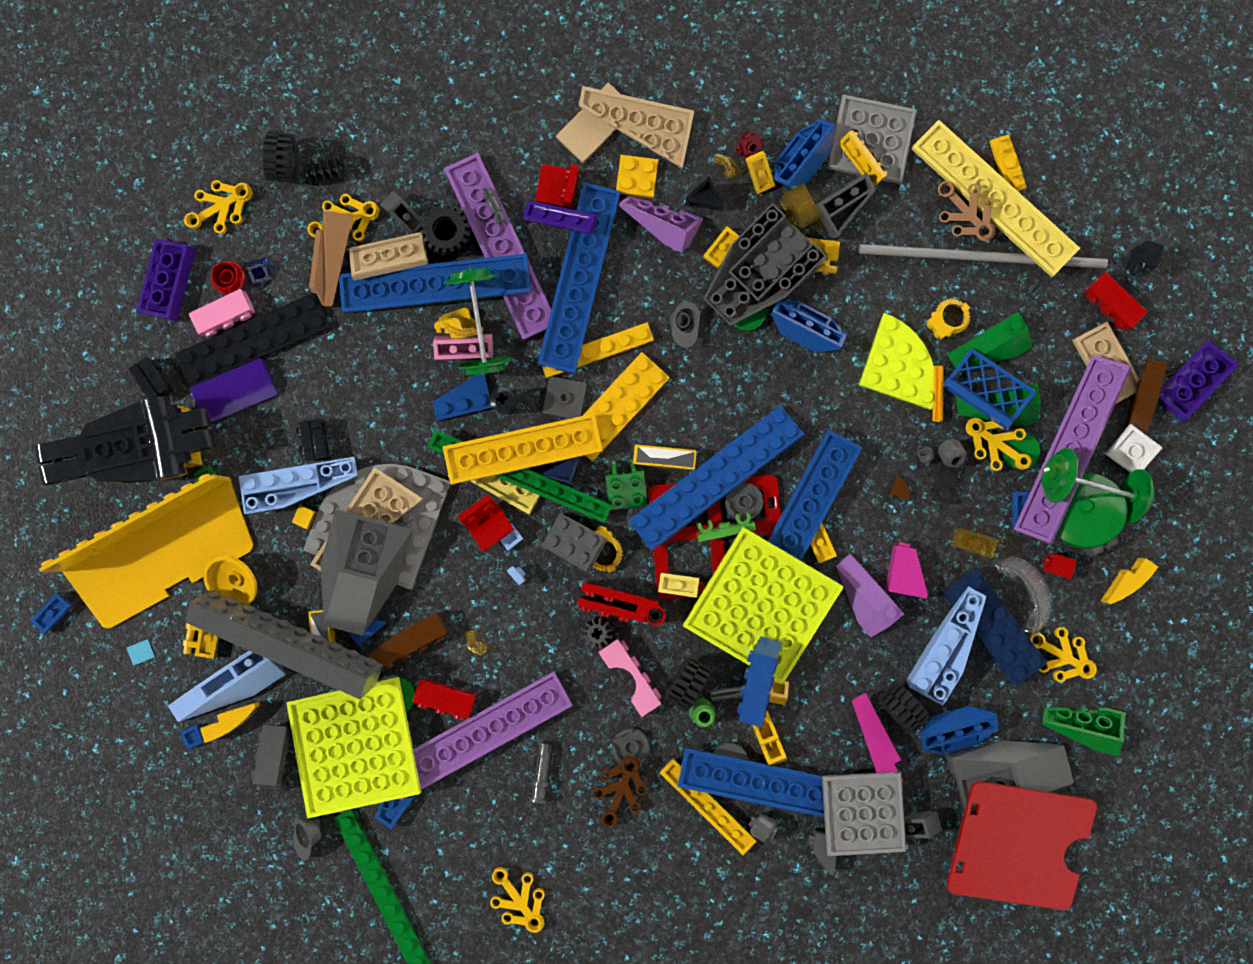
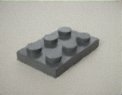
[542,513,607,573]

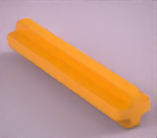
[933,366,944,422]

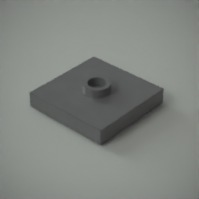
[542,376,587,419]

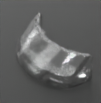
[995,556,1051,635]

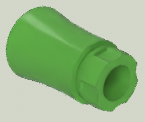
[689,698,716,727]

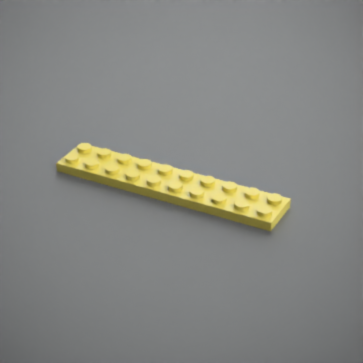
[912,120,1080,277]

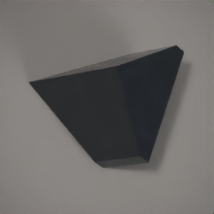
[685,176,724,211]

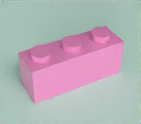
[189,289,256,338]
[433,334,493,360]

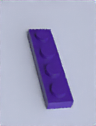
[523,201,598,235]

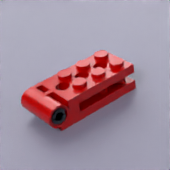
[577,581,665,626]

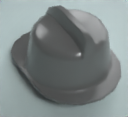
[670,302,700,348]
[293,818,321,860]

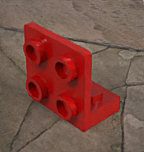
[535,164,579,208]
[457,494,514,552]

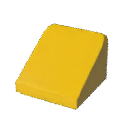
[292,505,317,530]
[769,680,789,705]

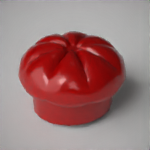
[211,261,245,295]

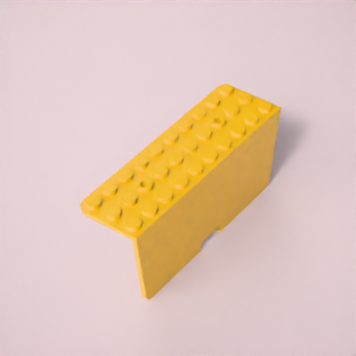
[39,473,254,628]

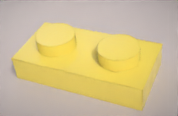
[658,573,699,598]

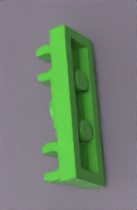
[696,512,756,542]

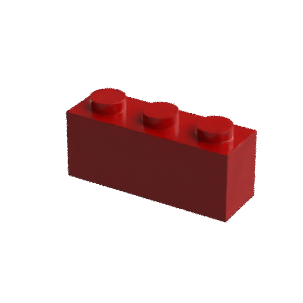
[1084,272,1148,331]
[412,678,477,720]

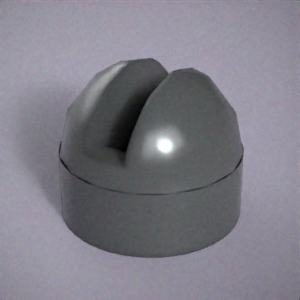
[917,447,935,464]

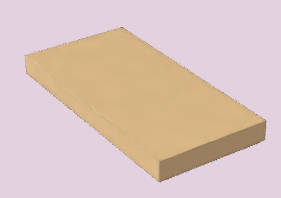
[556,83,620,164]
[349,232,428,280]
[1072,321,1139,403]

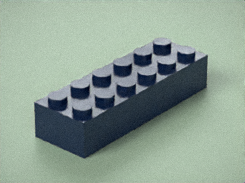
[941,568,1047,686]

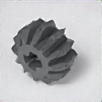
[581,617,613,649]

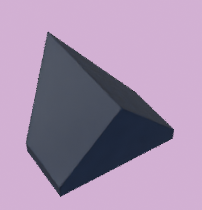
[543,457,580,486]

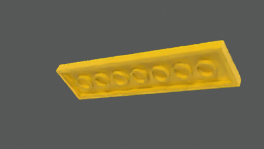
[443,414,603,485]

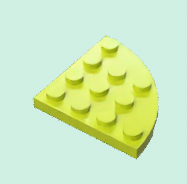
[859,313,934,410]

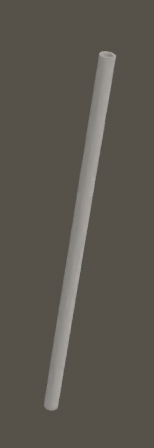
[859,244,1108,268]

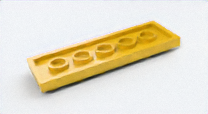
[583,352,670,462]

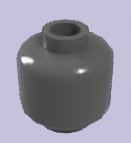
[938,439,967,467]
[749,813,779,843]

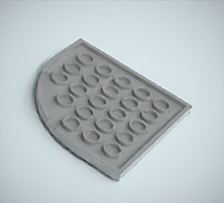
[303,464,451,590]

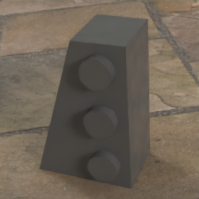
[813,173,876,239]
[251,725,290,791]

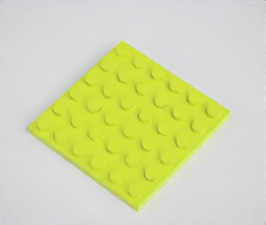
[683,527,843,685]
[286,677,421,818]

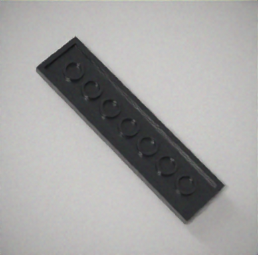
[175,293,331,388]

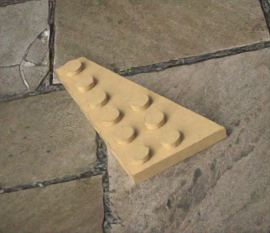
[579,86,694,168]
[310,467,423,571]

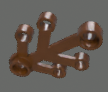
[593,755,648,828]

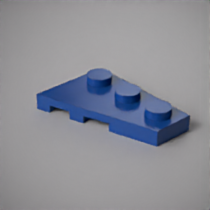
[432,374,493,421]

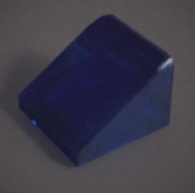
[246,258,271,284]

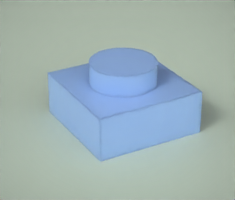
[500,524,523,551]
[507,566,526,585]

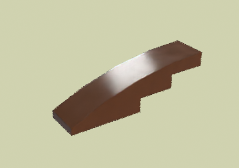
[1125,359,1167,435]

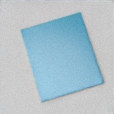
[127,639,154,666]

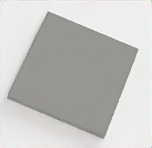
[827,94,917,185]
[822,771,906,856]

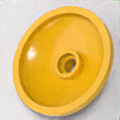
[203,555,257,605]

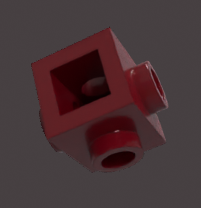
[735,131,764,163]

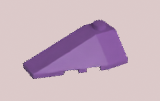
[619,196,703,252]
[835,554,904,638]

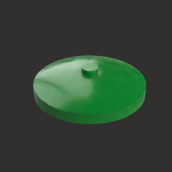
[1056,473,1127,549]

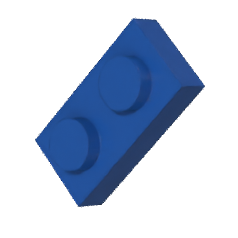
[30,592,73,634]

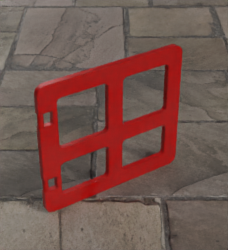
[648,475,781,600]

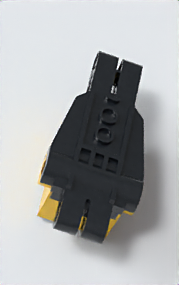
[34,396,216,485]

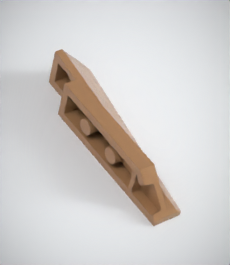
[309,211,353,307]

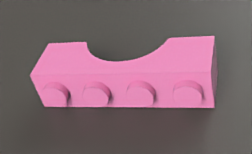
[598,638,662,717]

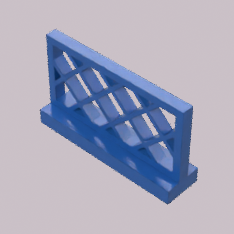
[943,348,1037,431]

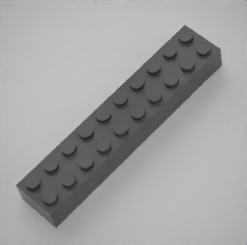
[185,590,383,699]

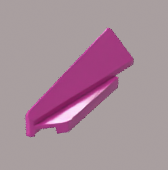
[852,693,903,782]

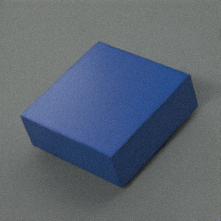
[179,724,204,750]

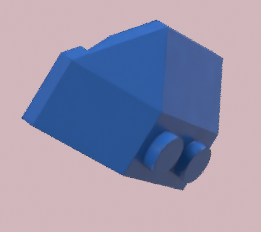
[774,119,836,188]
[771,300,847,353]
[920,706,998,755]

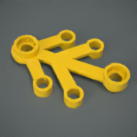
[184,180,252,235]
[308,194,380,246]
[965,418,1032,471]
[1029,627,1097,682]
[490,867,545,933]

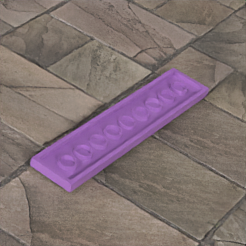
[444,153,551,340]
[1014,355,1131,545]
[400,671,573,800]

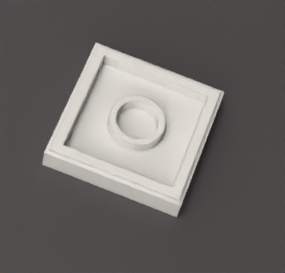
[1105,424,1162,473]

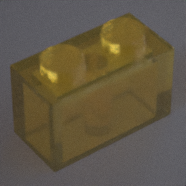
[781,183,821,231]
[950,528,998,558]

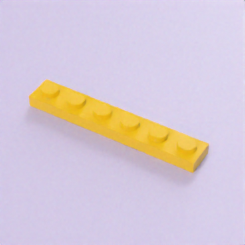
[542,322,654,379]
[660,758,757,855]

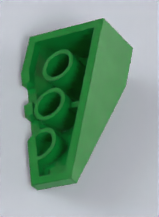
[947,312,1032,369]
[956,384,1041,426]
[1042,707,1125,757]

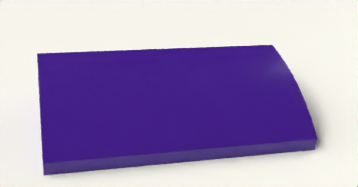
[136,238,196,322]
[1158,340,1239,423]
[190,358,279,423]

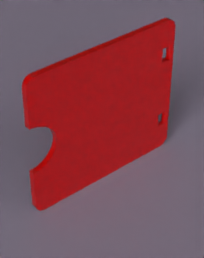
[947,781,1097,910]

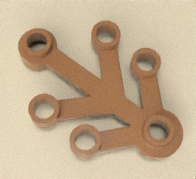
[938,181,995,241]

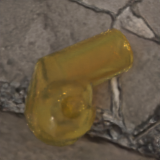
[713,153,737,178]
[465,630,487,655]

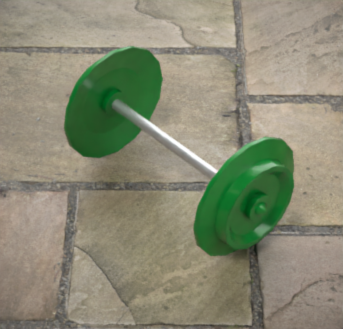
[443,267,512,375]
[1041,448,1154,524]

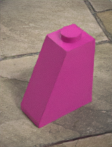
[885,542,928,598]

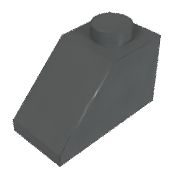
[380,191,425,234]
[904,811,942,839]
[808,829,836,875]

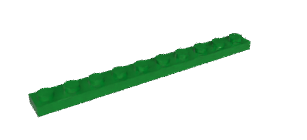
[427,430,612,523]
[334,809,431,964]

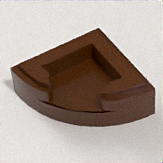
[889,476,910,501]

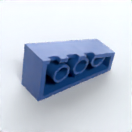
[737,636,783,727]

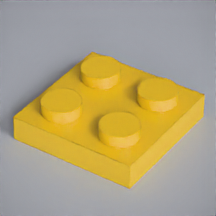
[616,155,658,199]

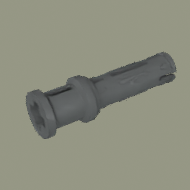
[529,742,552,804]

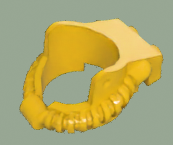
[926,298,970,340]
[434,307,483,338]
[593,526,623,573]

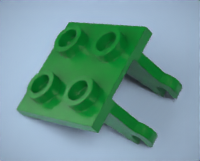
[605,458,648,510]

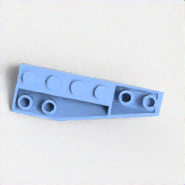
[239,457,358,515]
[906,586,986,705]
[168,651,286,722]

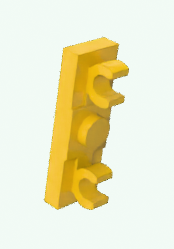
[838,130,887,186]
[989,134,1027,192]

